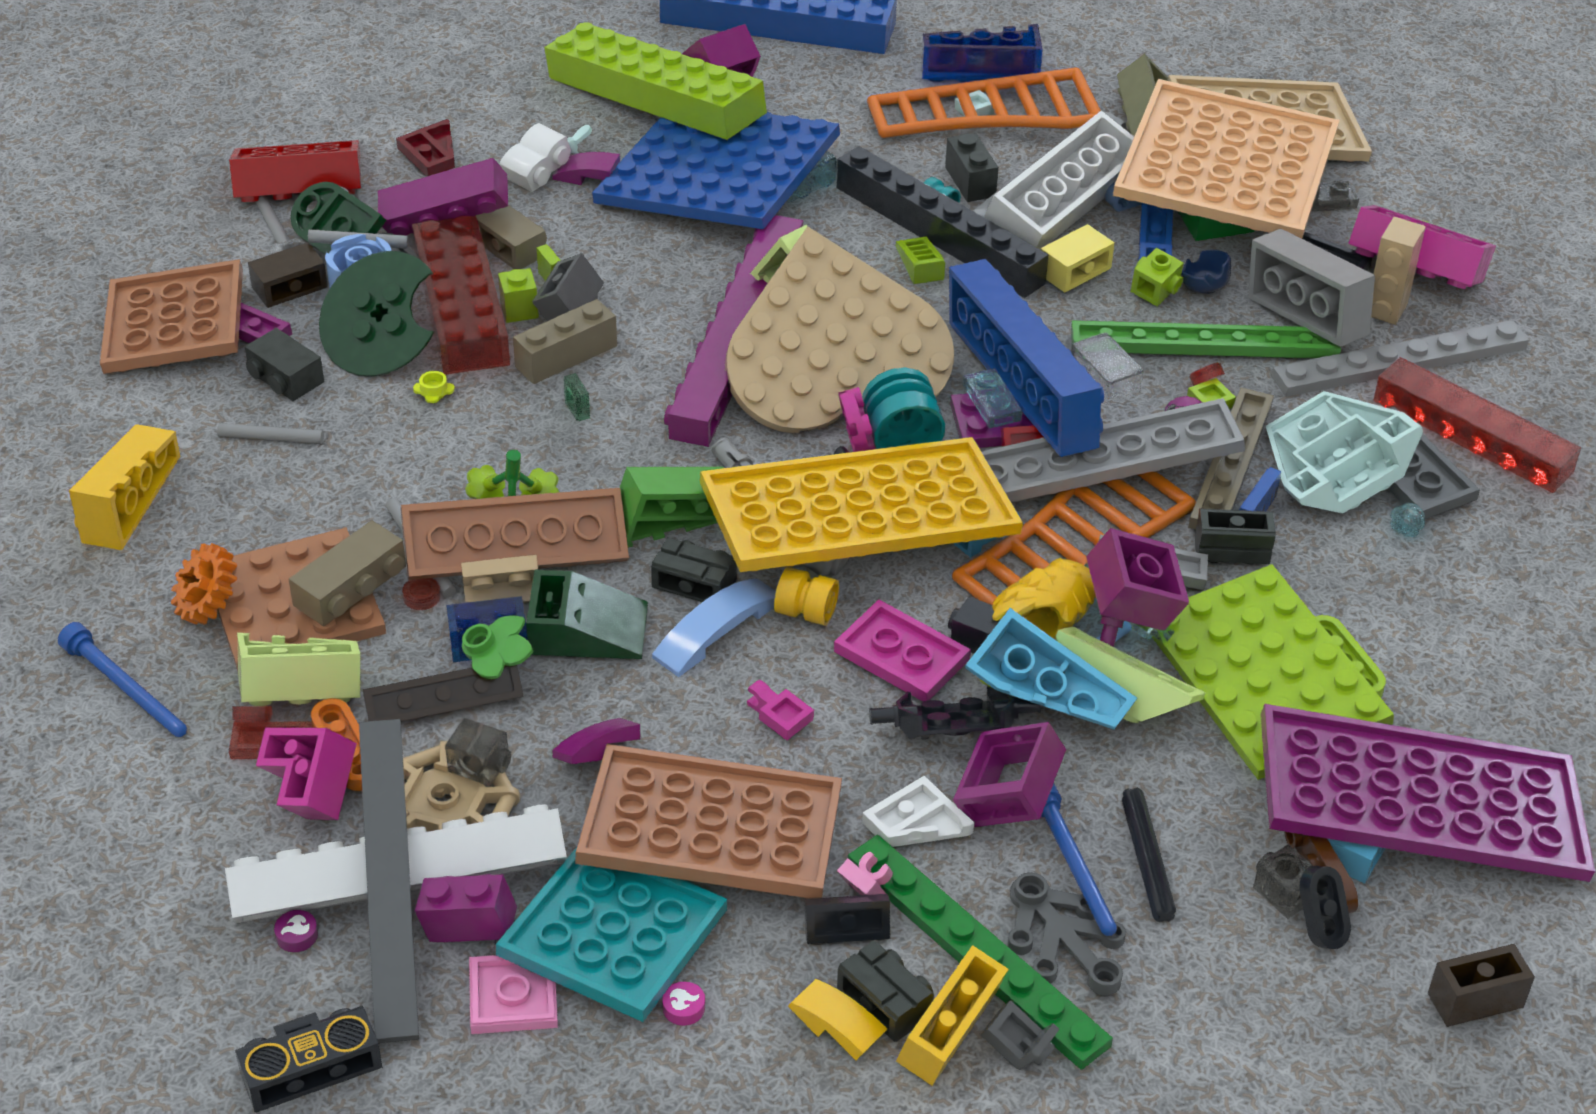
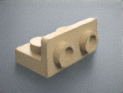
[461,555,538,609]

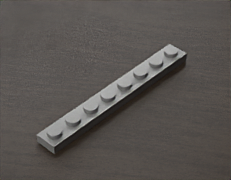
[1272,320,1529,397]

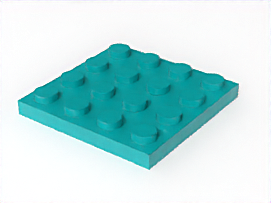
[496,847,728,1022]

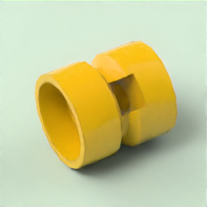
[774,566,840,626]

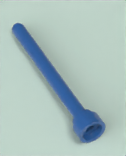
[58,622,187,737]
[1041,783,1117,936]

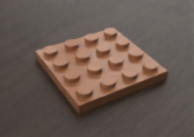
[100,259,243,374]
[217,527,386,671]

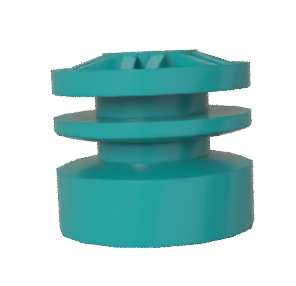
[862,367,946,449]

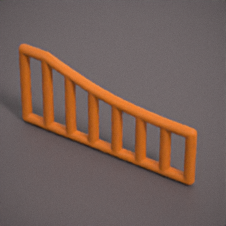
[867,67,1101,138]
[952,471,1196,605]

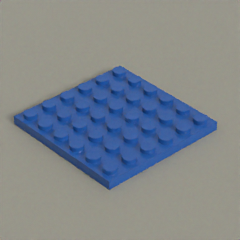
[592,112,840,229]

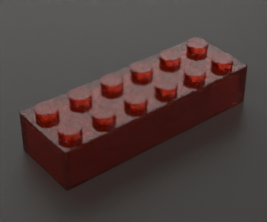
[412,215,510,375]

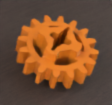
[171,543,237,625]

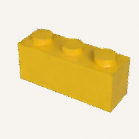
[896,945,1009,1086]

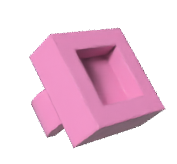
[837,852,893,895]

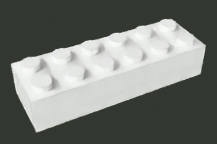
[984,111,1134,250]

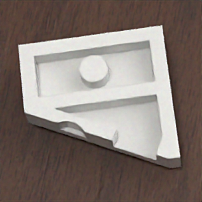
[862,776,974,847]

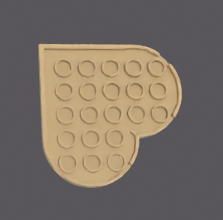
[725,226,954,433]

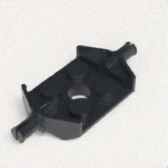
[869,686,1041,740]

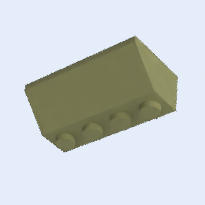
[1117,53,1168,136]

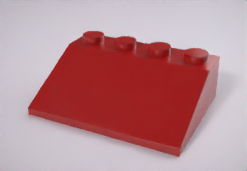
[229,140,361,202]

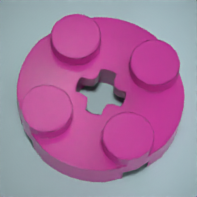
[838,387,875,452]

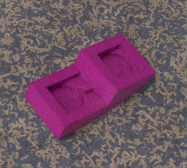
[552,152,620,185]
[552,718,640,764]

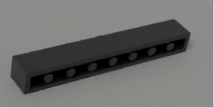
[836,146,1049,298]

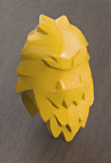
[992,557,1096,641]

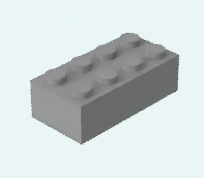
[1248,229,1375,347]

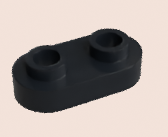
[1299,865,1351,949]

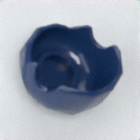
[1181,250,1231,294]

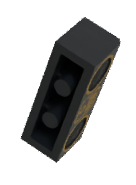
[235,1006,383,1113]

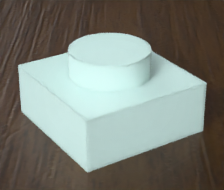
[955,90,995,116]

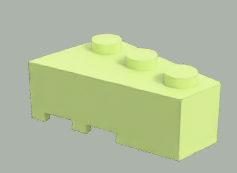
[237,632,360,706]

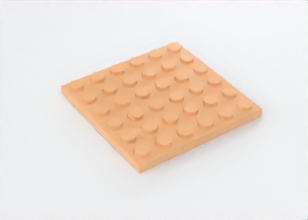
[1113,79,1339,239]

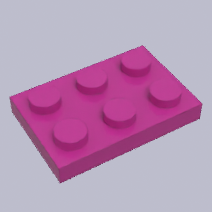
[834,600,971,702]

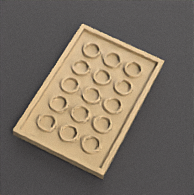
[1167,75,1372,162]

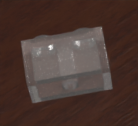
[1071,332,1144,407]

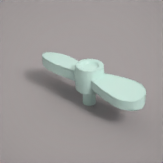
[567,125,592,155]

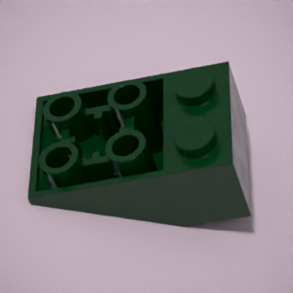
[526,569,648,659]

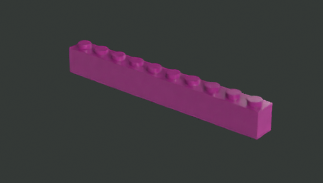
[664,215,803,447]

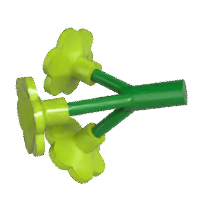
[465,450,559,499]

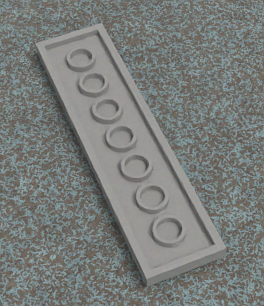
[981,398,1245,502]

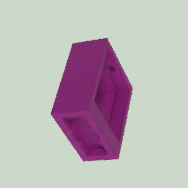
[953,722,1066,827]

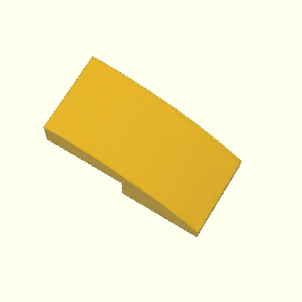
[788,979,887,1061]

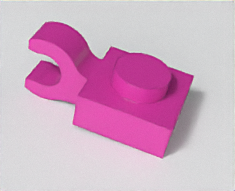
[747,680,814,741]

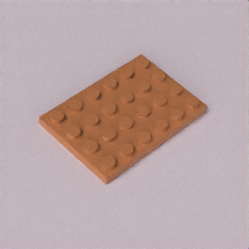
[575,744,842,898]

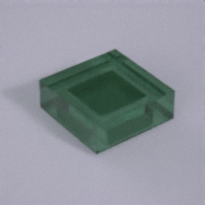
[563,373,590,421]

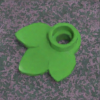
[462,615,533,679]

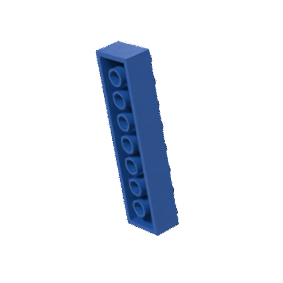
[659,0,897,54]
[949,259,1104,457]

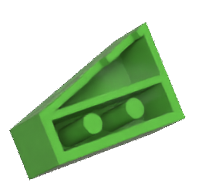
[620,467,724,548]

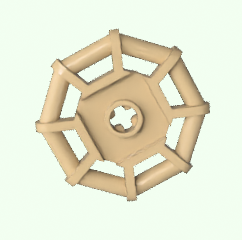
[403,741,520,832]

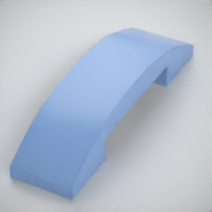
[652,578,776,677]

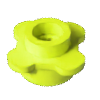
[413,371,454,403]

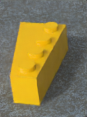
[69,424,180,551]

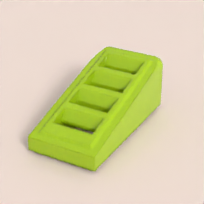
[895,237,945,284]

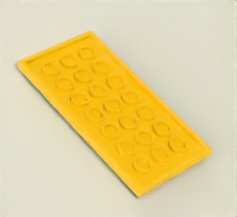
[700,437,1023,572]

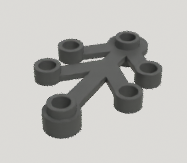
[1008,872,1126,996]

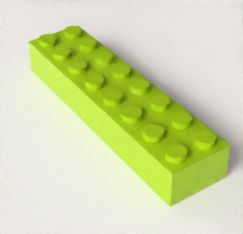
[544,22,767,140]

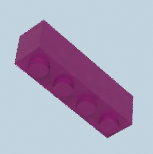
[378,158,508,236]

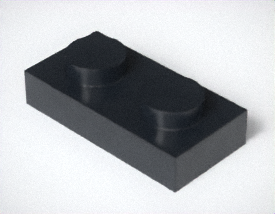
[805,894,890,944]

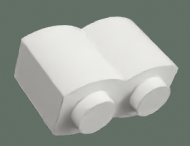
[499,123,572,192]

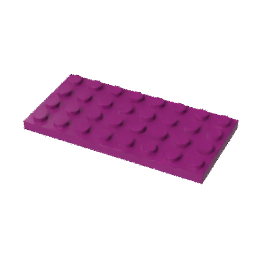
[1260,704,1595,882]

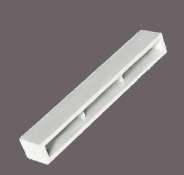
[225,804,567,923]

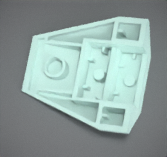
[1266,391,1423,513]

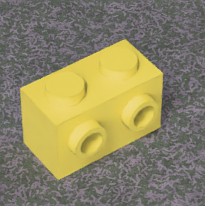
[1041,224,1115,293]

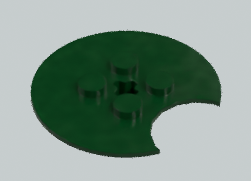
[319,251,434,377]

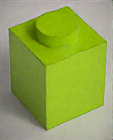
[498,268,539,323]

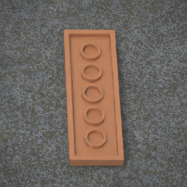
[400,488,629,580]

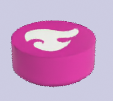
[662,982,705,1026]

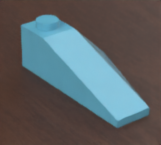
[965,608,1137,730]

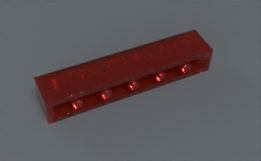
[1373,357,1581,493]

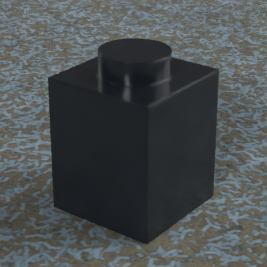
[948,596,1000,654]

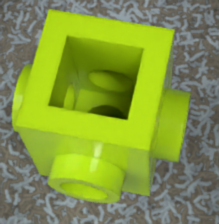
[1130,248,1184,307]

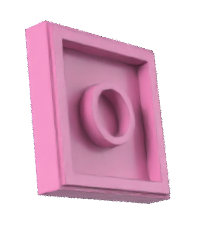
[469,955,558,1034]

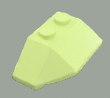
[1056,626,1206,723]

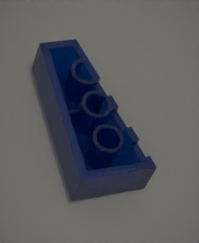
[921,24,1043,83]

